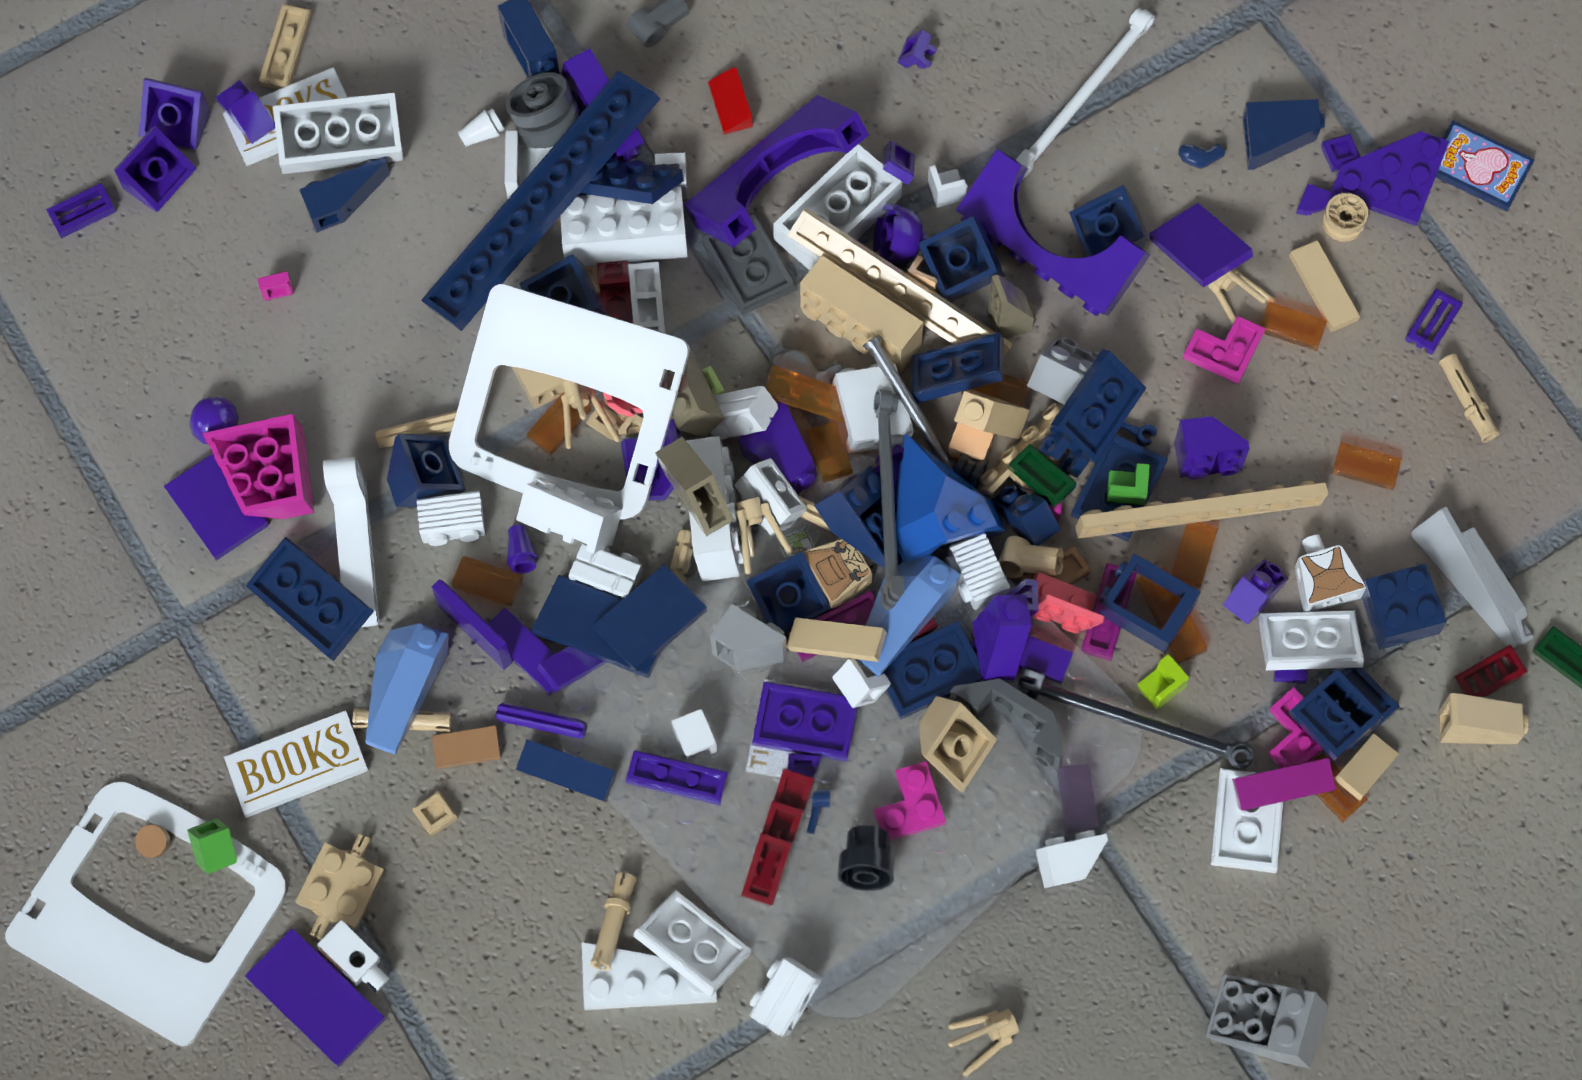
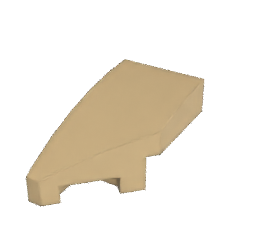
[586,397,643,440]

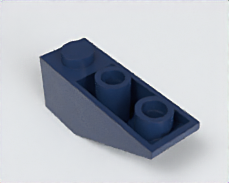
[299,157,390,233]

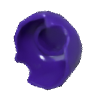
[189,396,239,444]

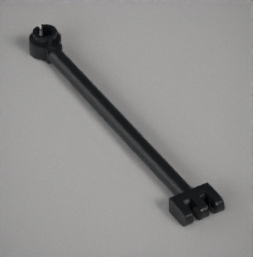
[1018,666,1254,769]

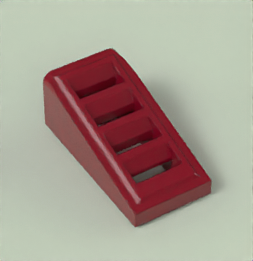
[1454,644,1528,698]

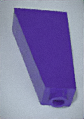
[561,48,644,161]

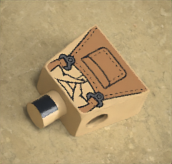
[803,539,876,611]

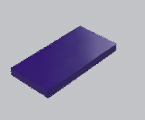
[245,929,386,1068]

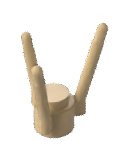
[1208,268,1275,324]
[561,380,620,449]
[735,497,793,574]
[948,1009,1019,1076]

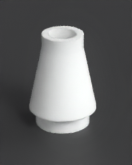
[458,109,505,147]

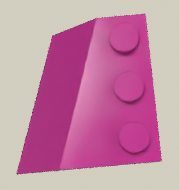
[202,414,314,519]

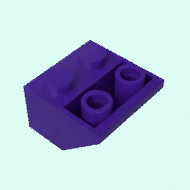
[1174,416,1250,480]

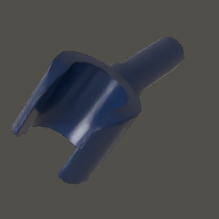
[1120,421,1157,447]
[806,789,830,835]

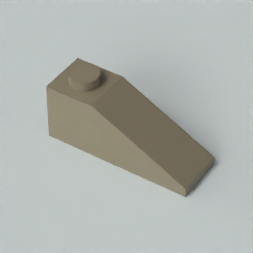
[987,275,1037,339]
[667,349,725,438]

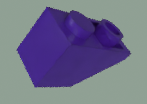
[1223,559,1289,625]

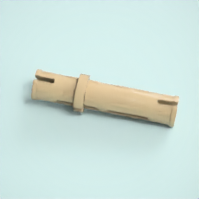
[1439,354,1500,443]
[353,707,452,732]
[590,872,637,971]

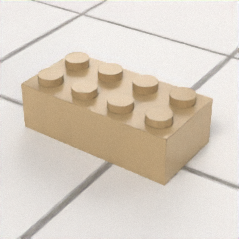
[800,255,923,374]

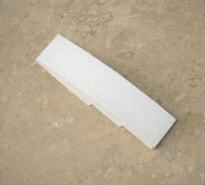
[628,262,668,382]

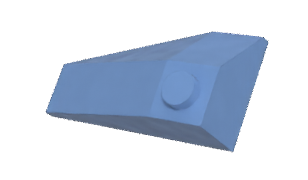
[855,556,961,677]
[365,623,448,755]

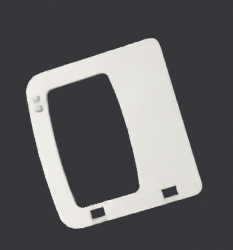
[449,284,690,519]
[5,782,286,1046]

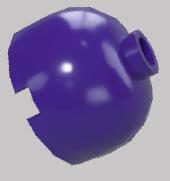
[873,204,927,266]

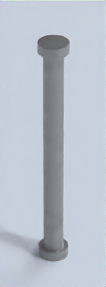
[863,335,957,468]

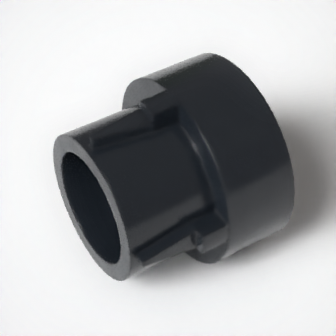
[838,825,895,891]

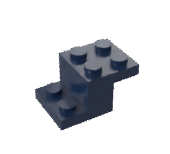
[1289,667,1400,761]

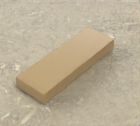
[259,4,312,90]
[1289,240,1360,332]
[787,618,887,662]

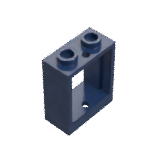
[497,0,560,78]
[1098,553,1201,653]

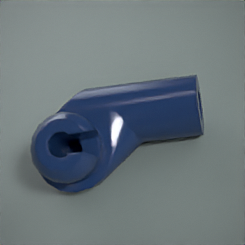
[1178,143,1225,169]

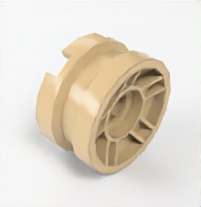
[1322,193,1368,242]

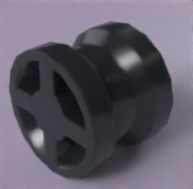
[954,453,988,488]

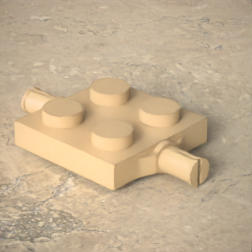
[296,834,384,940]

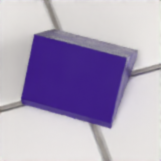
[139,78,211,150]
[114,126,197,212]

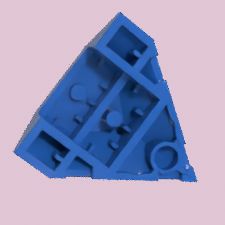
[895,433,1007,562]

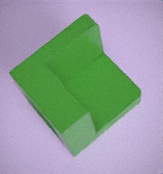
[1107,463,1149,505]
[187,818,237,874]

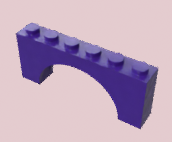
[683,95,869,248]
[956,149,1151,317]

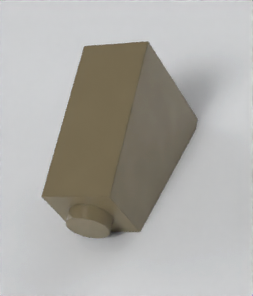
[655,437,734,536]

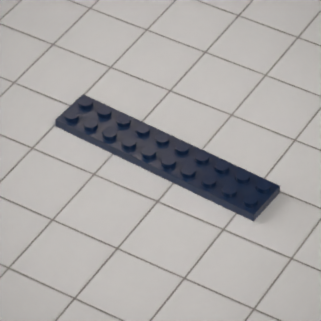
[421,71,660,331]

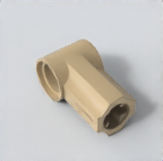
[998,536,1064,579]

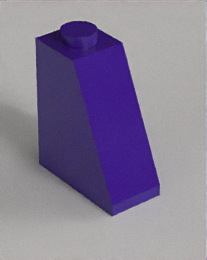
[737,398,817,495]
[972,594,1032,682]

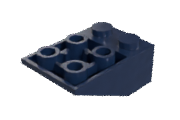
[814,465,903,569]

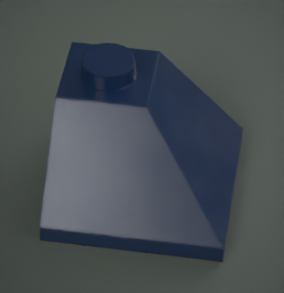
[387,434,466,507]

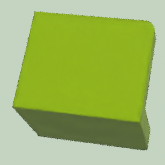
[1137,654,1189,710]

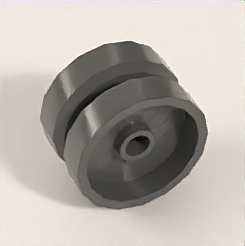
[506,73,582,149]

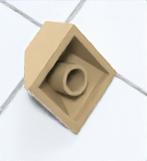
[919,696,997,792]

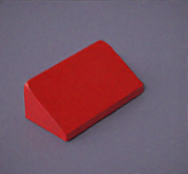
[708,67,753,135]

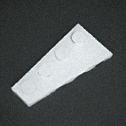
[582,942,717,1010]

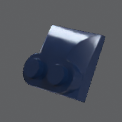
[1069,185,1148,257]
[744,551,831,633]

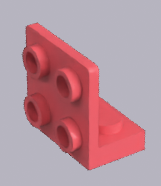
[1028,572,1105,633]

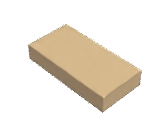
[1334,734,1399,801]

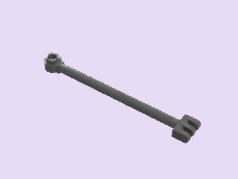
[873,389,904,610]

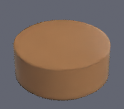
[135,824,170,858]

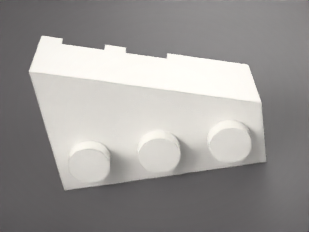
[516,478,622,554]

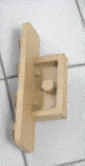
[976,403,1071,495]

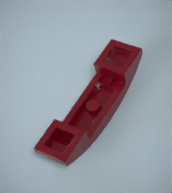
[597,260,633,324]

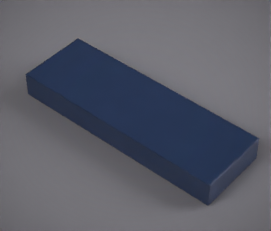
[516,739,617,802]

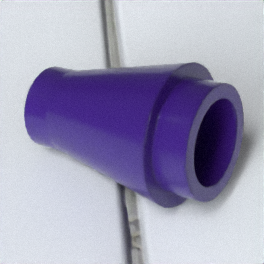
[507,525,538,574]

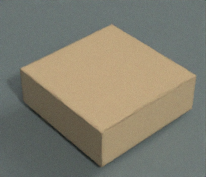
[412,791,458,837]

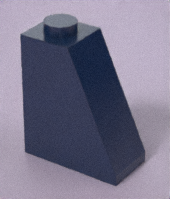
[1242,99,1325,170]

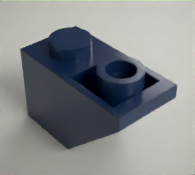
[991,483,1061,546]

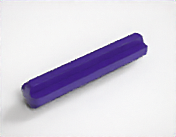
[495,703,588,739]

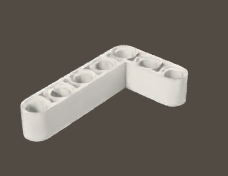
[323,457,379,628]

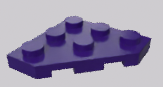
[1331,131,1449,226]

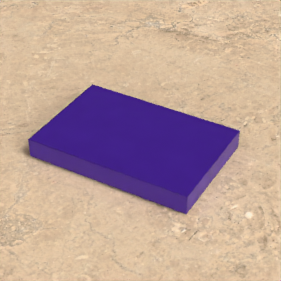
[1149,203,1253,288]
[164,454,269,561]
[431,579,512,670]
[752,681,858,762]

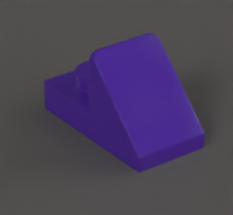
[216,80,275,144]

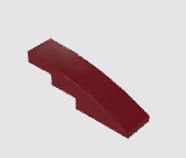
[741,768,815,906]

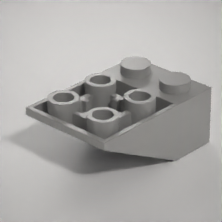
[1205,974,1328,1068]

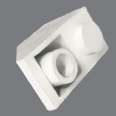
[1036,830,1108,888]

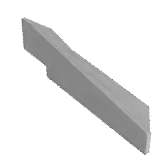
[1411,506,1534,649]

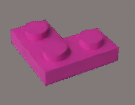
[1182,316,1266,384]
[1268,687,1323,768]
[874,761,946,841]

